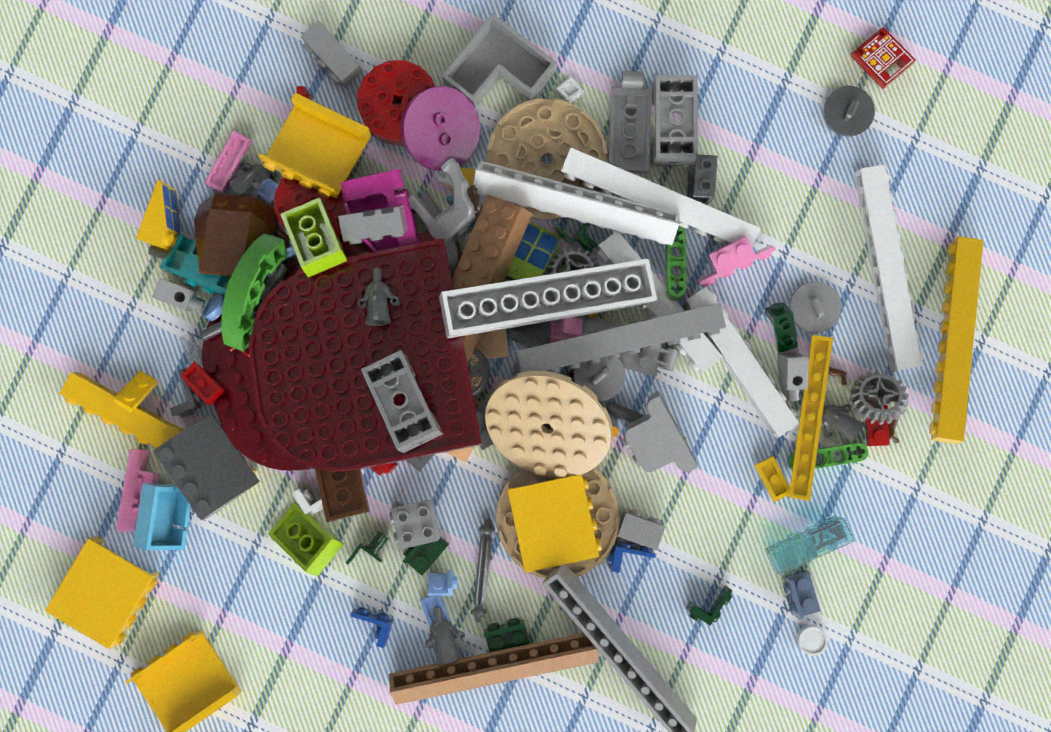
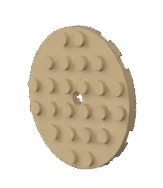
[486,98,608,220]
[485,371,612,478]
[496,468,620,579]

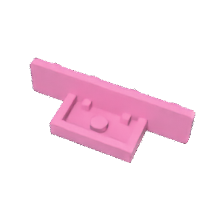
[696,236,776,287]
[116,449,160,532]

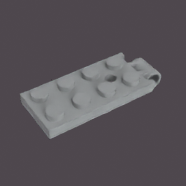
[608,71,652,173]
[579,315,679,377]

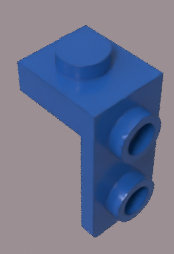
[607,542,657,573]

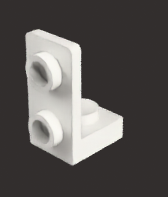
[292,488,323,514]

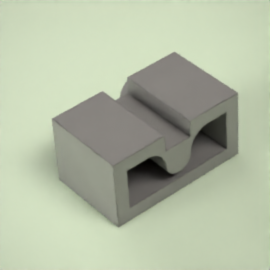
[617,509,665,550]

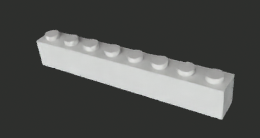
[597,231,723,373]
[683,287,799,437]

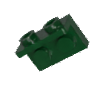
[402,535,450,576]
[484,618,530,653]

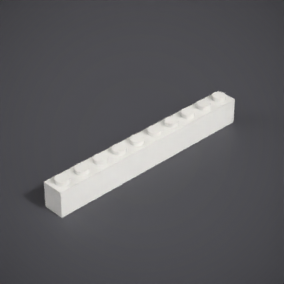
[561,148,761,246]
[473,161,680,245]
[854,164,923,371]

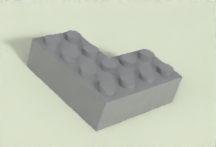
[442,13,557,108]

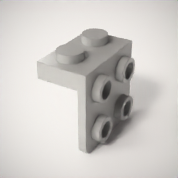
[389,500,440,550]

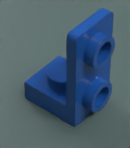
[350,607,393,648]

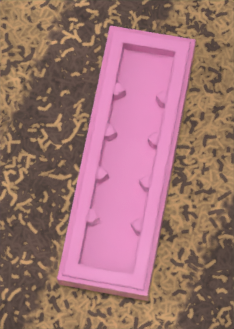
[204,130,253,194]

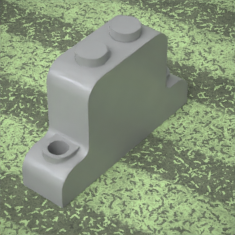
[623,391,698,472]

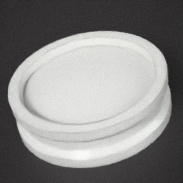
[797,625,828,656]

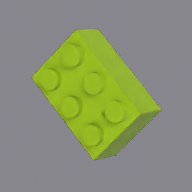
[280,197,347,277]

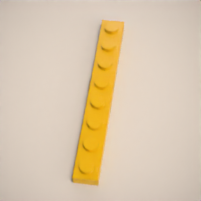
[788,335,833,501]

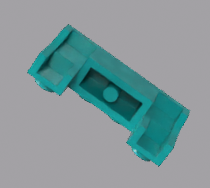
[159,234,231,295]

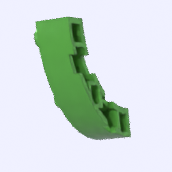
[221,233,287,351]

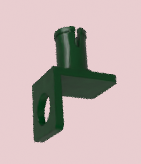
[552,223,598,253]
[345,531,389,565]

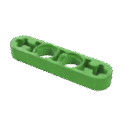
[665,226,686,301]
[787,443,868,469]

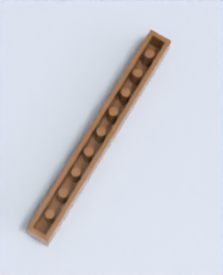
[389,633,599,705]

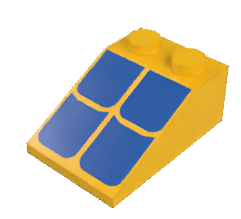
[136,180,181,251]

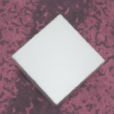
[556,76,584,103]

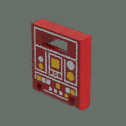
[851,27,916,89]

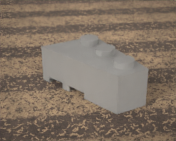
[338,205,408,244]

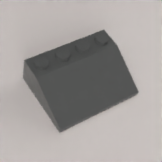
[153,414,260,521]

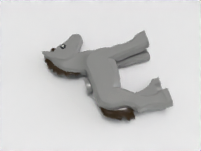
[408,158,482,277]

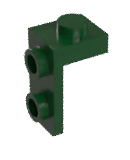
[764,302,798,353]
[686,585,733,626]

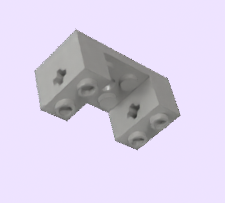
[652,75,698,166]
[361,350,443,453]

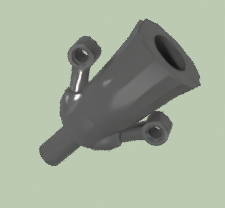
[229,162,271,196]
[358,268,400,326]
[821,404,865,443]
[425,606,465,665]

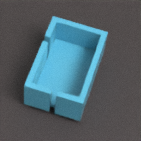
[133,483,191,550]

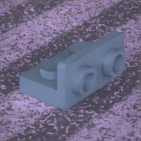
[783,570,820,620]

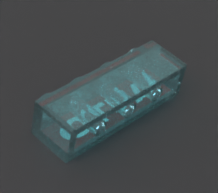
[764,515,855,575]

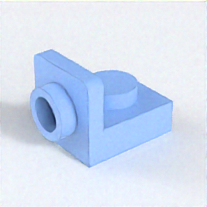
[428,570,458,596]

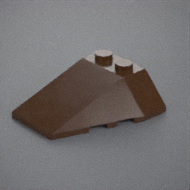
[194,193,278,276]

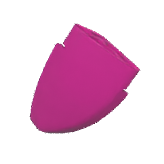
[340,169,420,252]

